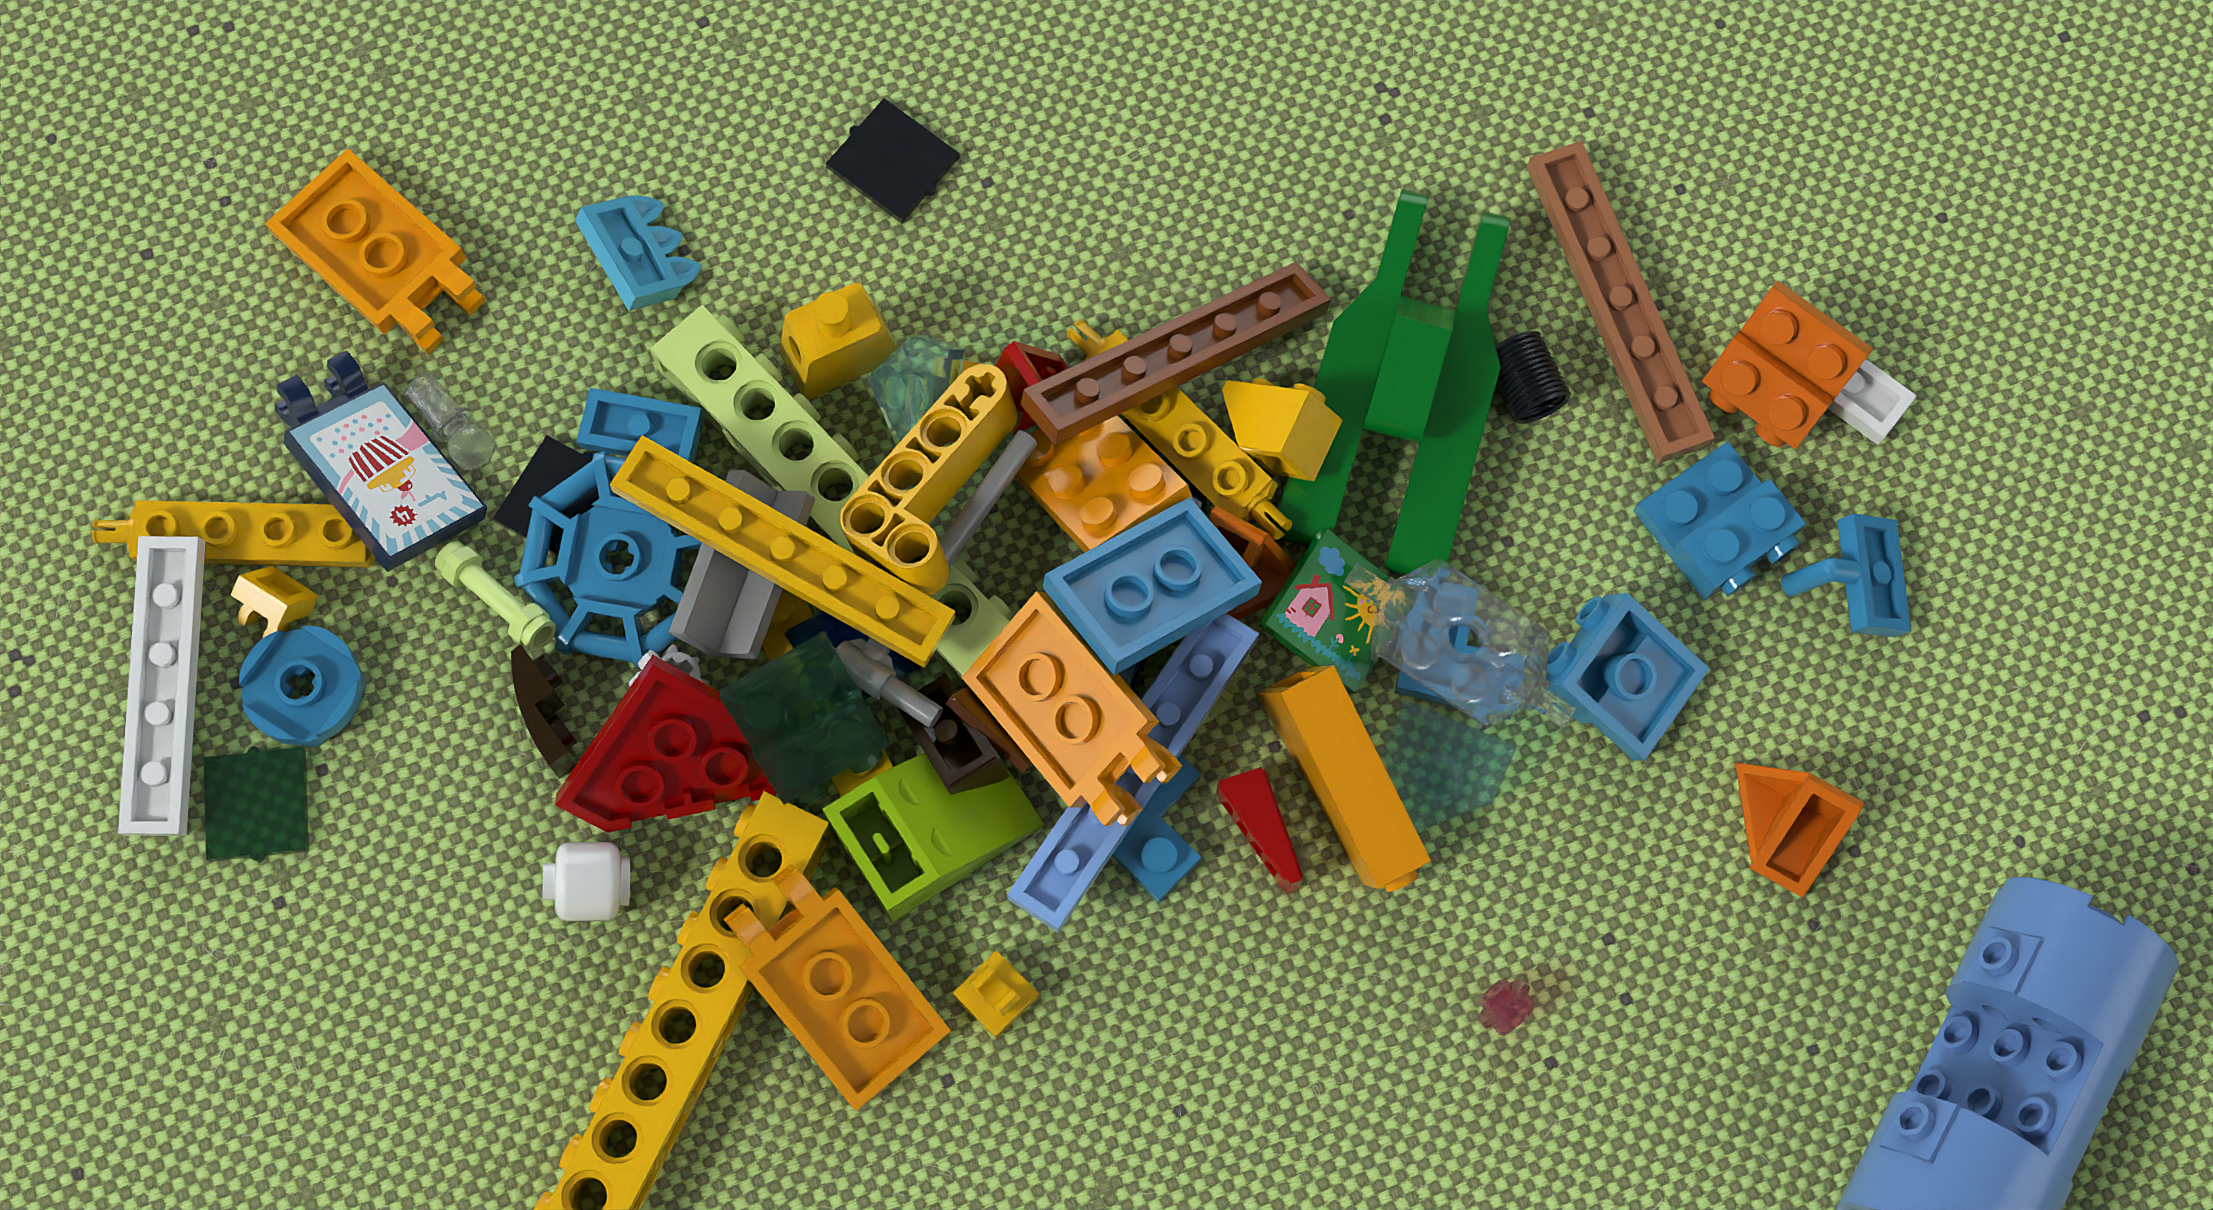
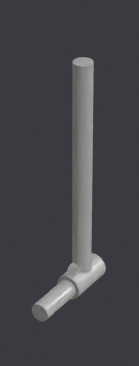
[828,430,1038,728]

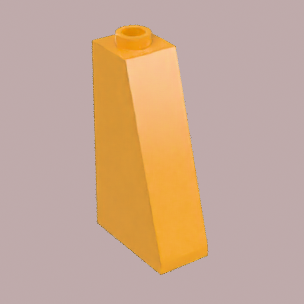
[1256,665,1431,892]

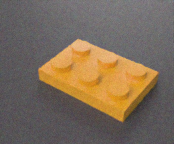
[1000,415,1193,552]

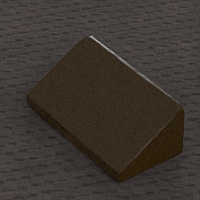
[897,673,1011,795]

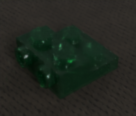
[719,631,890,804]

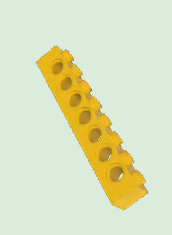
[533,791,834,1210]

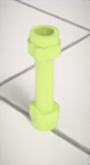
[435,541,556,651]

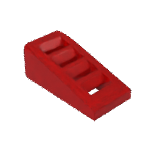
[1216,767,1304,895]

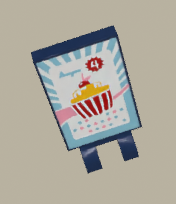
[275,351,487,572]

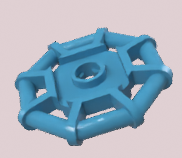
[514,451,702,668]

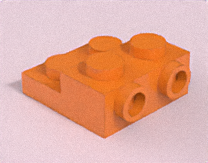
[1701,281,1873,450]

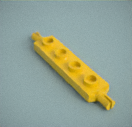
[1067,319,1293,540]
[92,500,375,568]

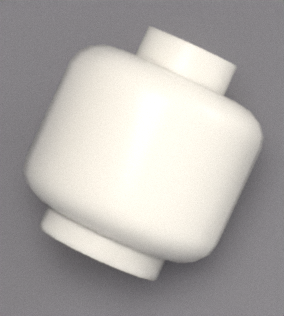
[542,842,630,921]

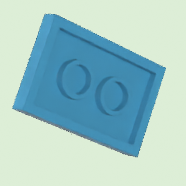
[1043,497,1262,675]

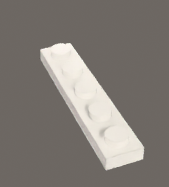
[118,536,206,836]

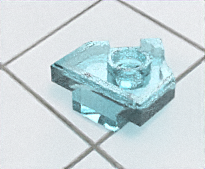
[867,335,964,447]
[1382,700,1517,832]

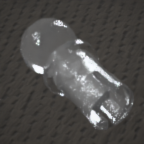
[404,372,495,470]

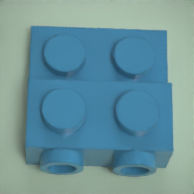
[1633,441,1806,601]
[1539,593,1710,761]

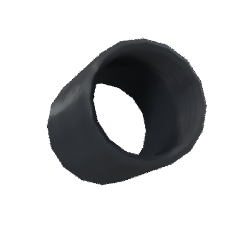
[1495,331,1571,424]

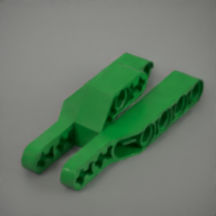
[1271,189,1511,581]

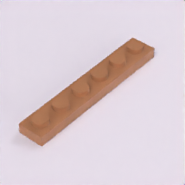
[1526,141,1715,464]

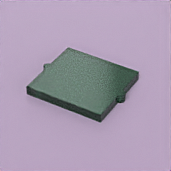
[204,746,309,863]

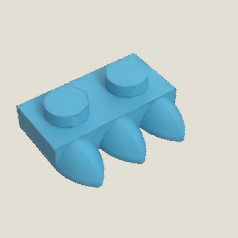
[575,195,701,311]

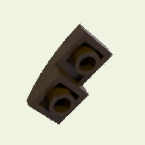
[511,645,578,779]

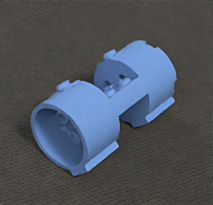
[1836,877,2179,1210]

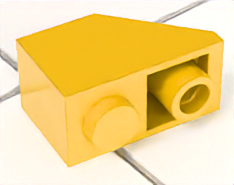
[1222,378,1343,481]

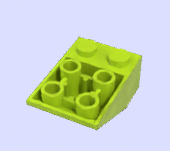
[823,747,1044,923]

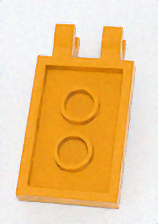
[265,148,486,355]
[962,591,1182,826]
[723,864,951,1111]

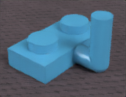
[1781,514,1911,638]

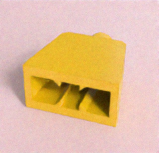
[780,282,902,400]

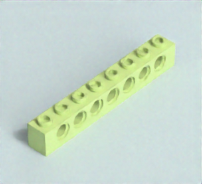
[650,305,1015,688]

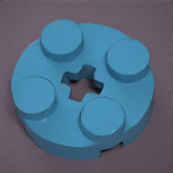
[239,626,366,747]

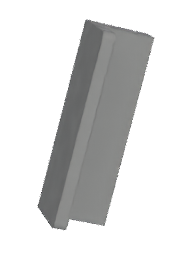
[668,470,815,659]

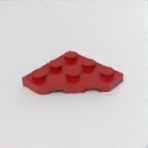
[555,655,808,833]

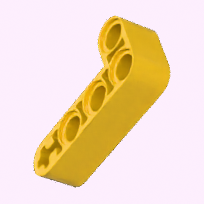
[840,364,1018,596]

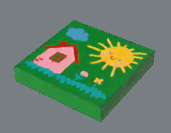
[1258,529,1415,694]

